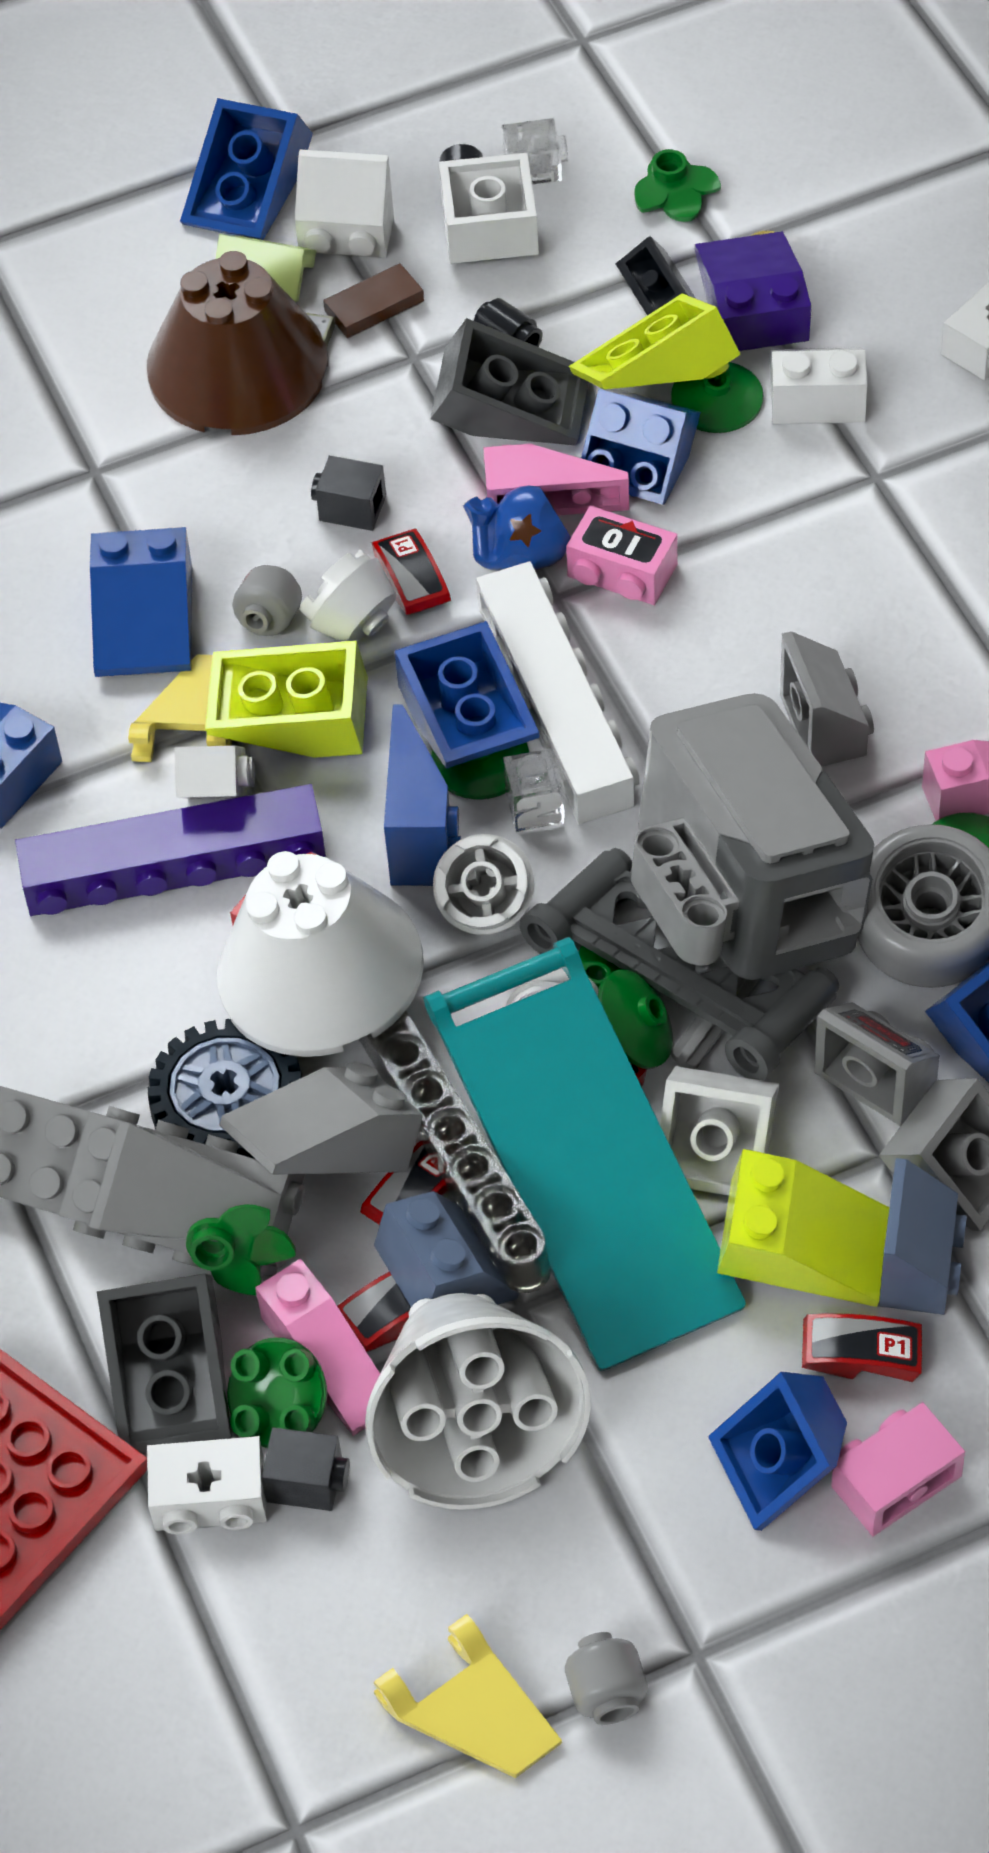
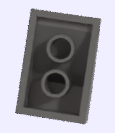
[430,318,589,445]
[97,1273,232,1453]

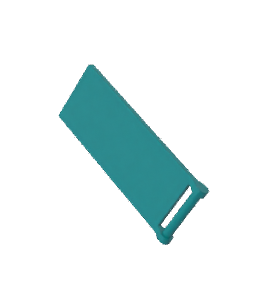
[423,937,746,1371]

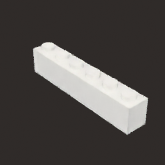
[476,561,640,825]

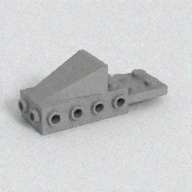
[0,1086,305,1276]

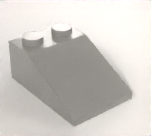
[219,1062,423,1175]

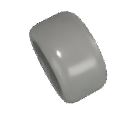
[857,824,989,988]

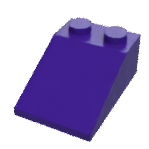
[695,231,812,351]

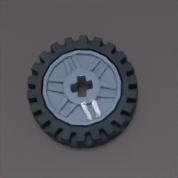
[147,1019,303,1159]

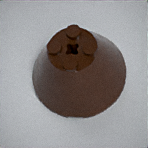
[147,251,328,435]

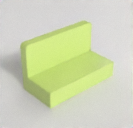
[215,234,316,302]

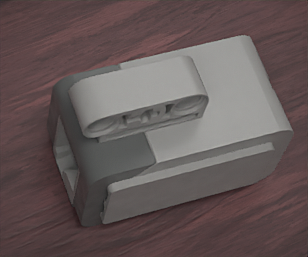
[630,693,874,980]

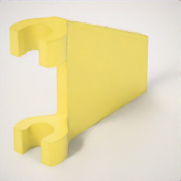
[128,654,232,762]
[374,1614,562,1778]

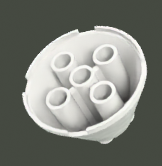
[217,851,424,1057]
[365,1293,591,1510]

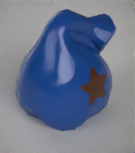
[463,485,571,571]

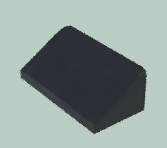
[615,236,696,315]

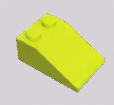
[569,293,741,390]
[205,640,368,758]
[717,1149,889,1307]

